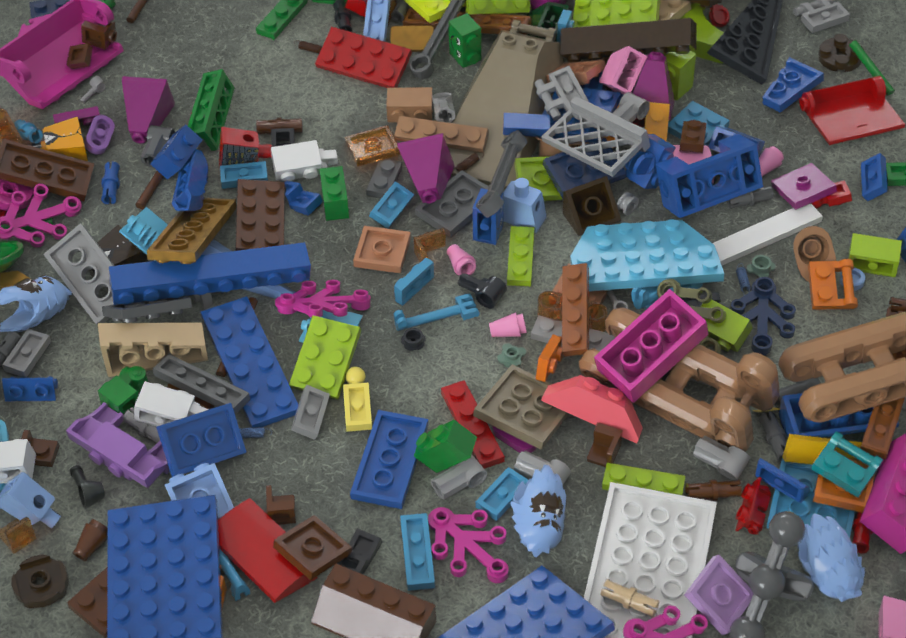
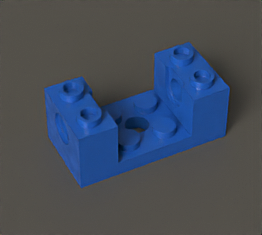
[655,133,763,218]

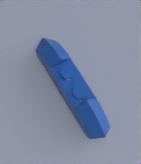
[172,149,208,211]

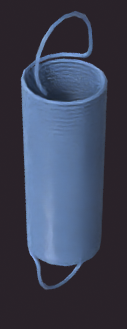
[736,263,751,296]
[239,427,272,438]

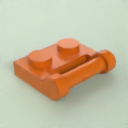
[808,259,858,310]

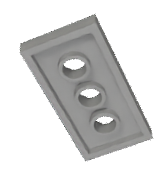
[43,223,115,325]

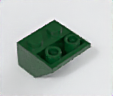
[526,2,569,42]

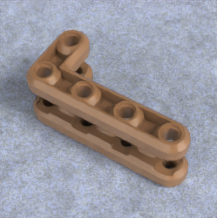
[579,307,780,452]
[778,311,906,423]

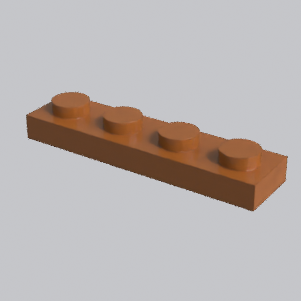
[562,263,589,357]

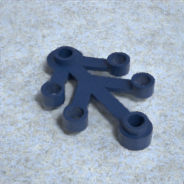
[730,277,796,355]

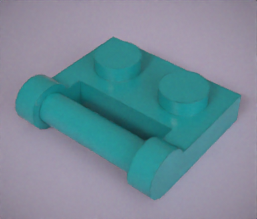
[811,431,884,498]

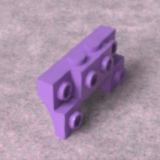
[66,402,170,488]

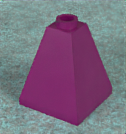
[632,52,675,120]
[122,76,175,143]
[397,133,454,203]

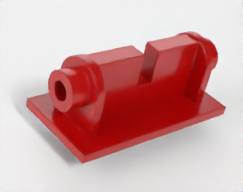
[735,477,771,535]

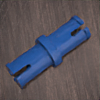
[101,161,120,204]

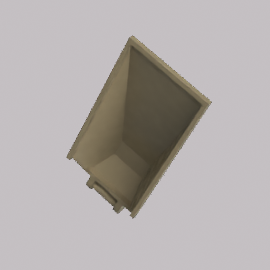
[449,19,564,189]

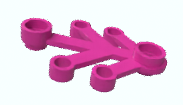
[0,184,82,247]
[275,280,371,318]
[428,507,509,583]
[623,606,708,638]

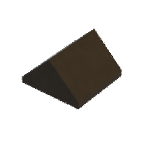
[563,176,622,236]

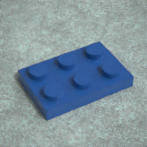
[156,403,247,477]

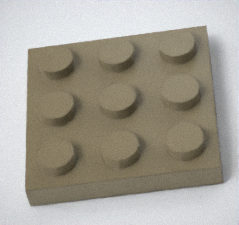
[473,364,569,450]

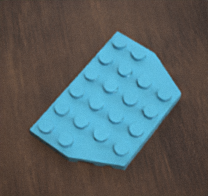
[570,219,724,291]

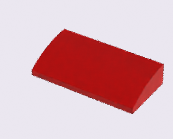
[218,498,317,603]

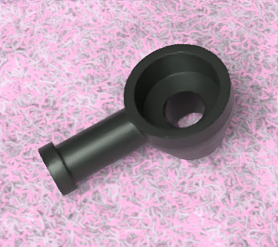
[70,465,105,508]

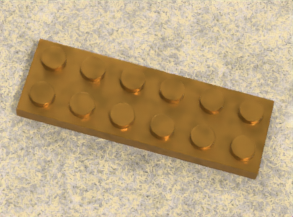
[147,198,237,264]

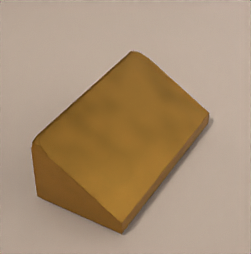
[390,25,434,52]

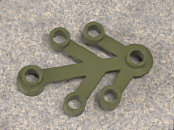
[657,279,726,354]

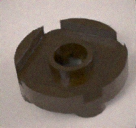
[818,34,864,72]
[11,555,69,609]

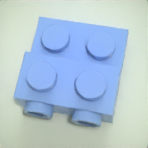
[165,463,234,519]

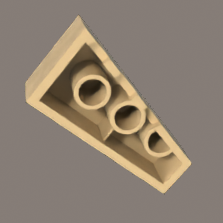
[98,323,208,377]

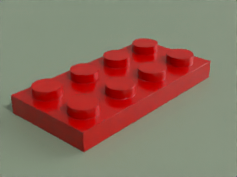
[315,27,412,88]

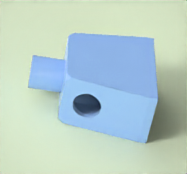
[503,178,547,233]
[0,472,61,528]

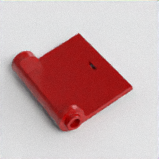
[799,76,905,145]

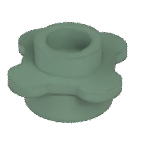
[746,255,775,277]
[497,343,526,368]

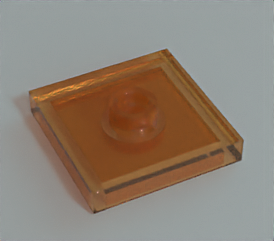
[345,125,401,167]

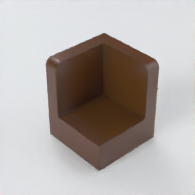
[587,423,622,467]
[266,485,296,525]

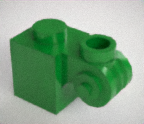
[97,366,148,415]

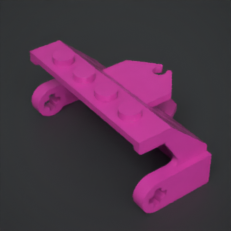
[0,0,124,109]

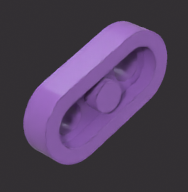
[84,115,115,155]

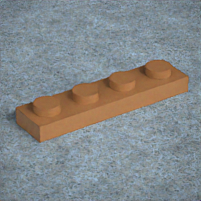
[394,116,489,153]

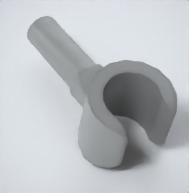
[80,76,106,103]
[607,290,628,310]

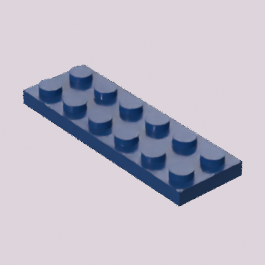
[200,296,298,428]

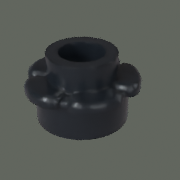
[401,328,426,351]

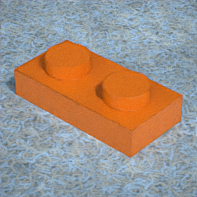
[535,334,563,382]

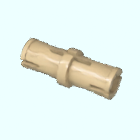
[601,579,660,618]

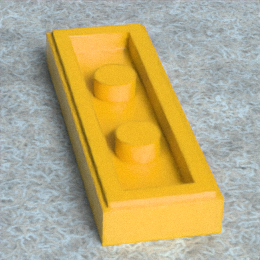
[782,434,862,465]

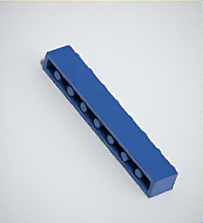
[109,242,311,305]

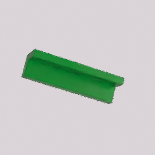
[188,69,235,151]

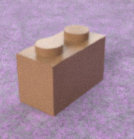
[386,87,433,123]

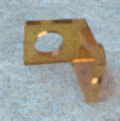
[413,228,446,262]
[0,516,37,554]

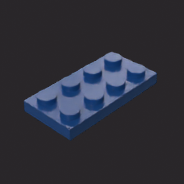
[350,410,429,509]

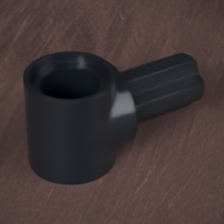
[458,274,507,309]

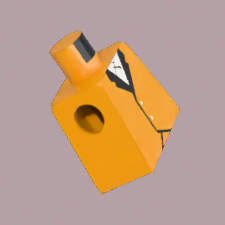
[31,117,88,161]

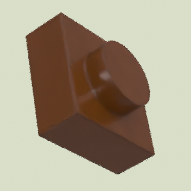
[66,43,93,69]

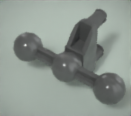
[729,511,814,638]

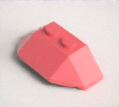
[541,375,643,444]

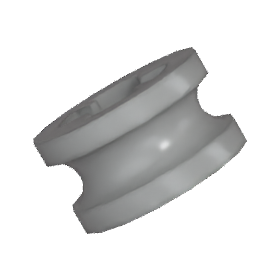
[617,192,639,216]

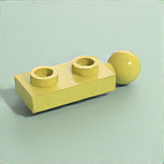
[343,367,372,432]

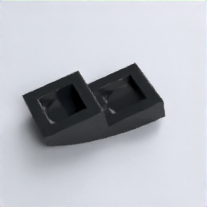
[332,528,383,574]

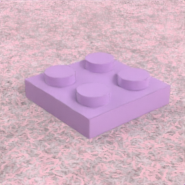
[684,554,753,635]

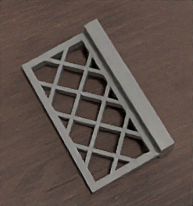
[541,96,650,177]

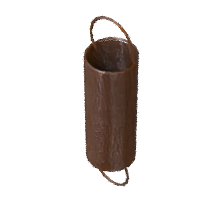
[294,40,322,54]
[452,151,484,176]

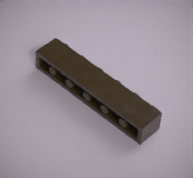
[560,18,697,62]

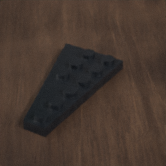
[706,0,783,85]

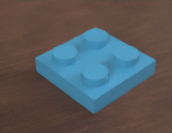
[667,101,730,146]

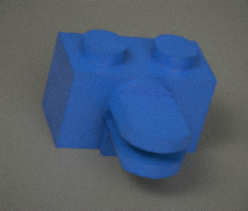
[625,134,676,189]

